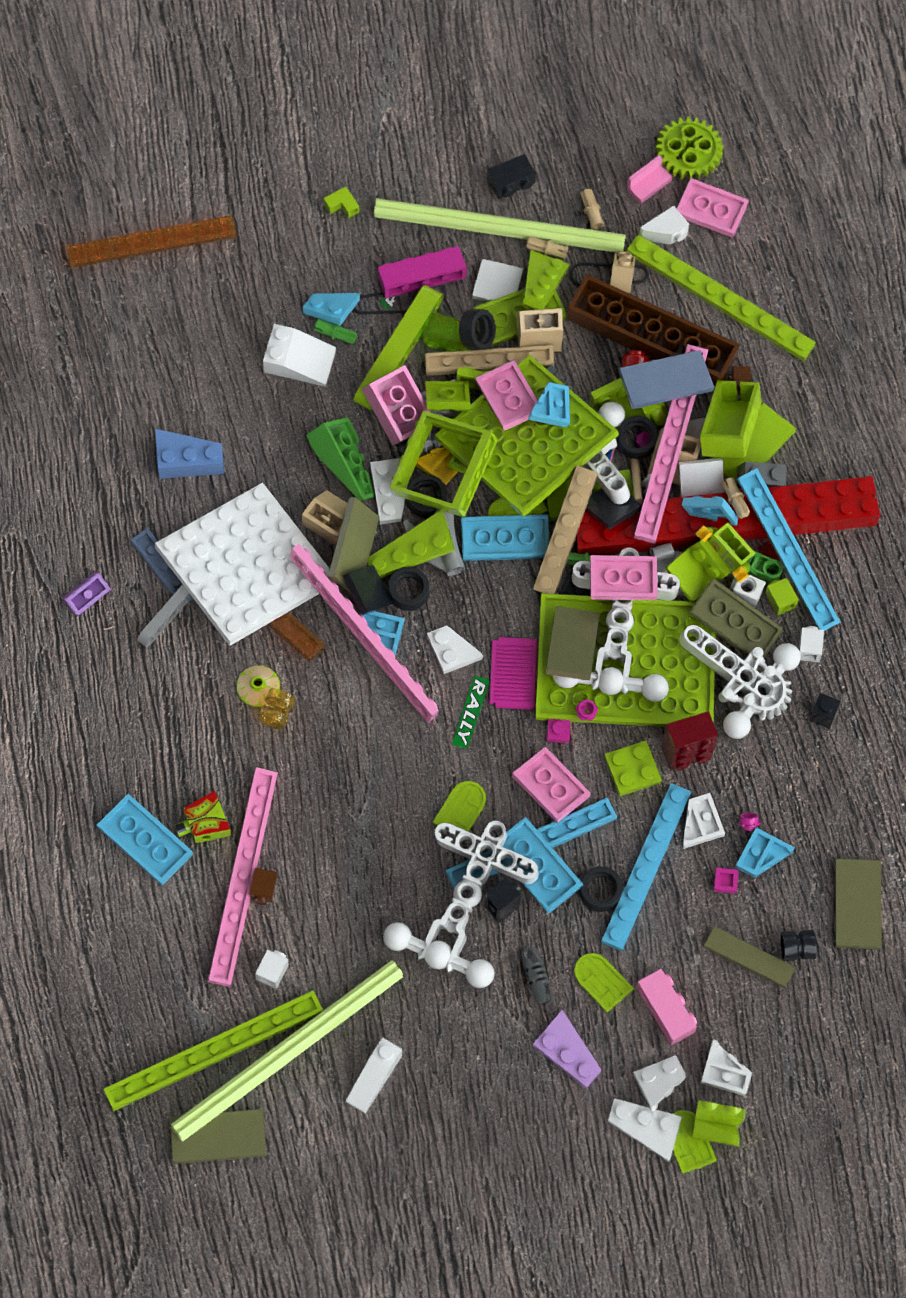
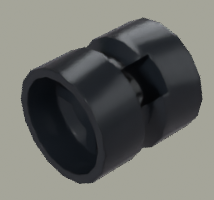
[780,929,817,961]

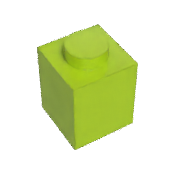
[765,578,799,616]

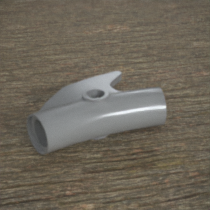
[404,510,465,576]

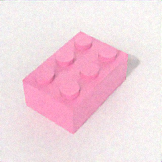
[362,365,430,446]

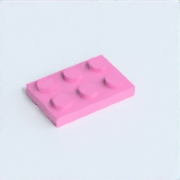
[677,178,749,238]
[475,360,537,431]
[590,555,658,600]
[512,747,591,823]

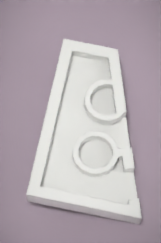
[370,458,409,525]
[608,1098,682,1163]

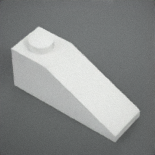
[346,1037,402,1114]

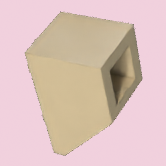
[610,252,636,293]

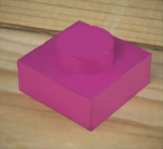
[547,719,570,743]
[714,868,738,894]

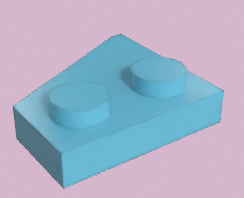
[303,293,360,326]
[528,382,570,428]
[682,496,738,526]
[360,611,405,657]
[735,828,795,878]

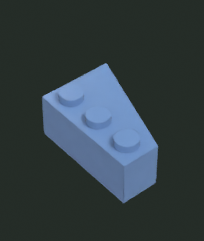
[155,429,224,479]

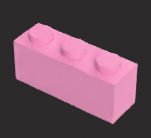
[636,969,697,1046]

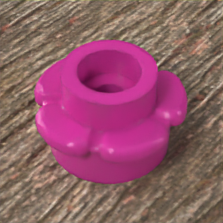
[576,700,598,721]
[738,813,761,831]

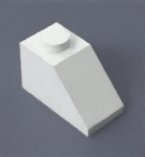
[639,206,689,245]

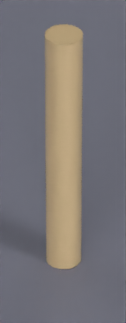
[630,459,643,504]

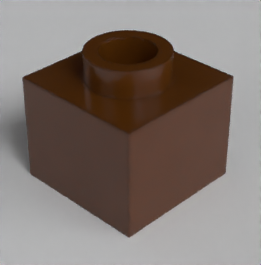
[728,366,751,395]

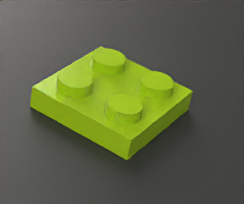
[425,381,470,411]
[604,741,662,797]

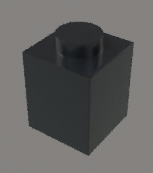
[809,693,841,729]

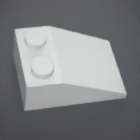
[263,324,337,387]

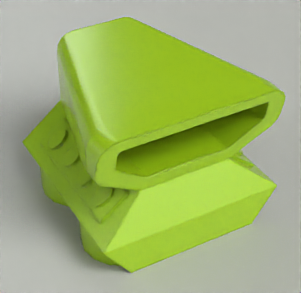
[692,1100,746,1148]

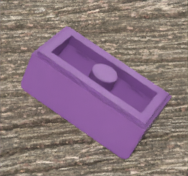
[61,572,111,616]

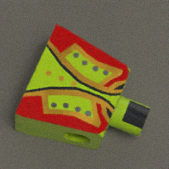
[174,791,231,843]

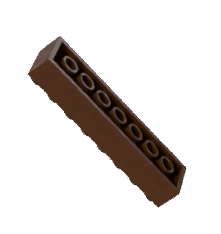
[567,274,740,388]

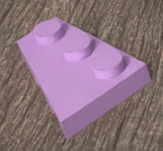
[533,1010,601,1089]

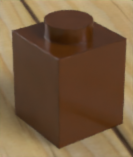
[250,868,278,905]

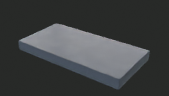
[619,350,714,409]

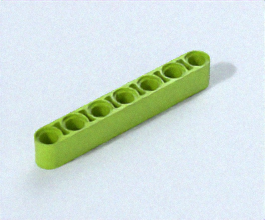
[353,285,444,412]

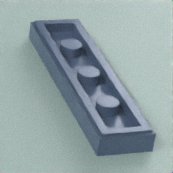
[130,528,193,604]

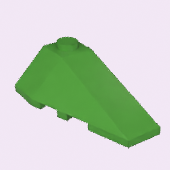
[306,417,375,501]

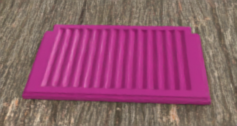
[489,637,538,710]

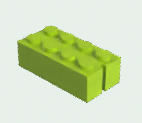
[700,380,762,459]

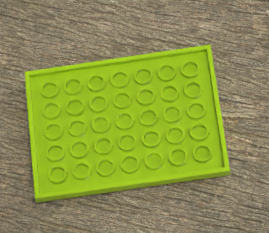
[535,593,716,727]

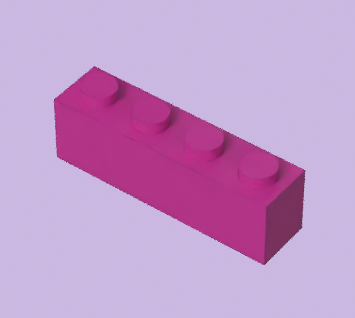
[378,246,466,299]

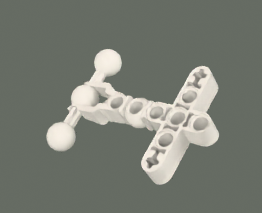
[553,548,680,702]
[383,821,539,988]

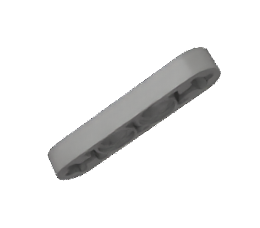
[137,584,191,648]

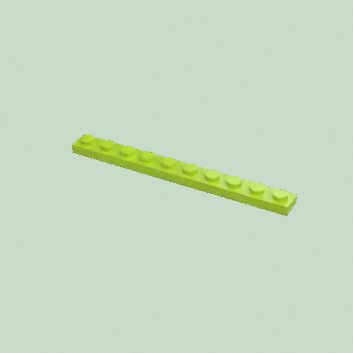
[627,234,816,362]
[104,991,323,1111]

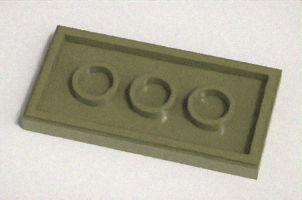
[328,497,380,594]
[688,578,783,658]
[546,606,600,681]
[835,859,882,949]
[170,1109,266,1164]

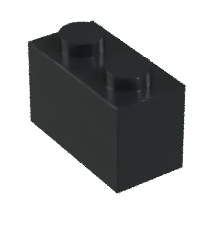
[487,154,536,199]
[484,877,521,924]

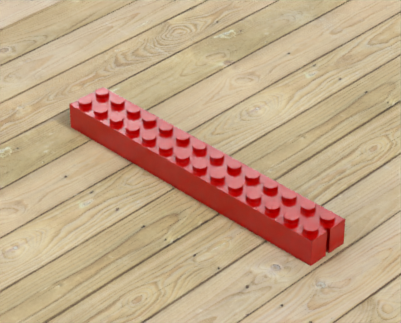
[575,476,880,556]

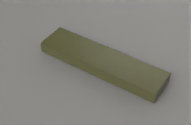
[703,926,796,989]

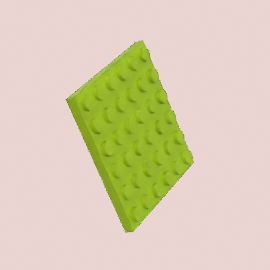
[435,355,619,517]

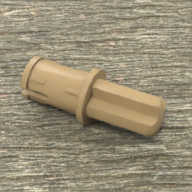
[581,189,604,230]
[526,237,569,260]
[721,478,750,518]

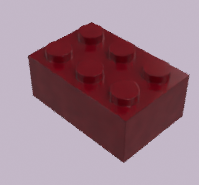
[661,711,718,771]

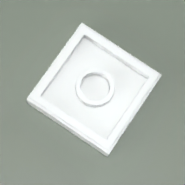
[472,259,523,302]
[679,458,724,497]

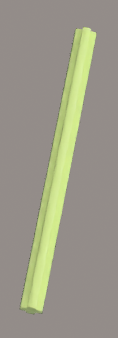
[374,198,626,253]
[171,960,403,1142]

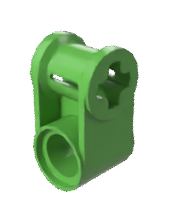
[746,550,782,585]

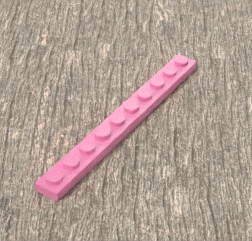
[634,344,708,544]
[289,544,439,723]
[208,767,278,987]

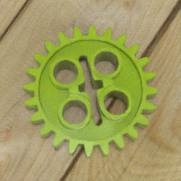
[655,116,723,181]

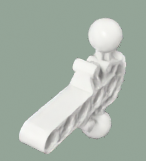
[582,402,630,504]
[679,625,801,739]

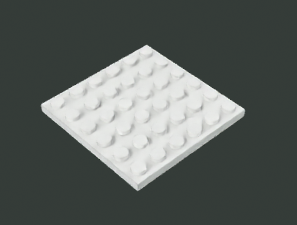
[155,483,337,646]

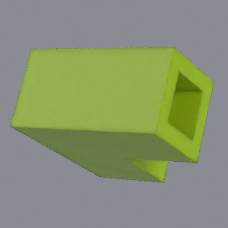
[323,186,359,218]

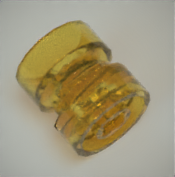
[257,688,296,729]

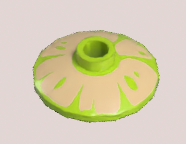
[236,665,280,707]

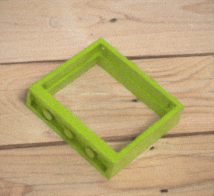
[389,410,498,517]

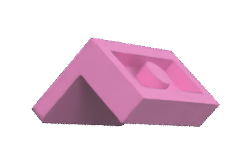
[627,155,672,204]

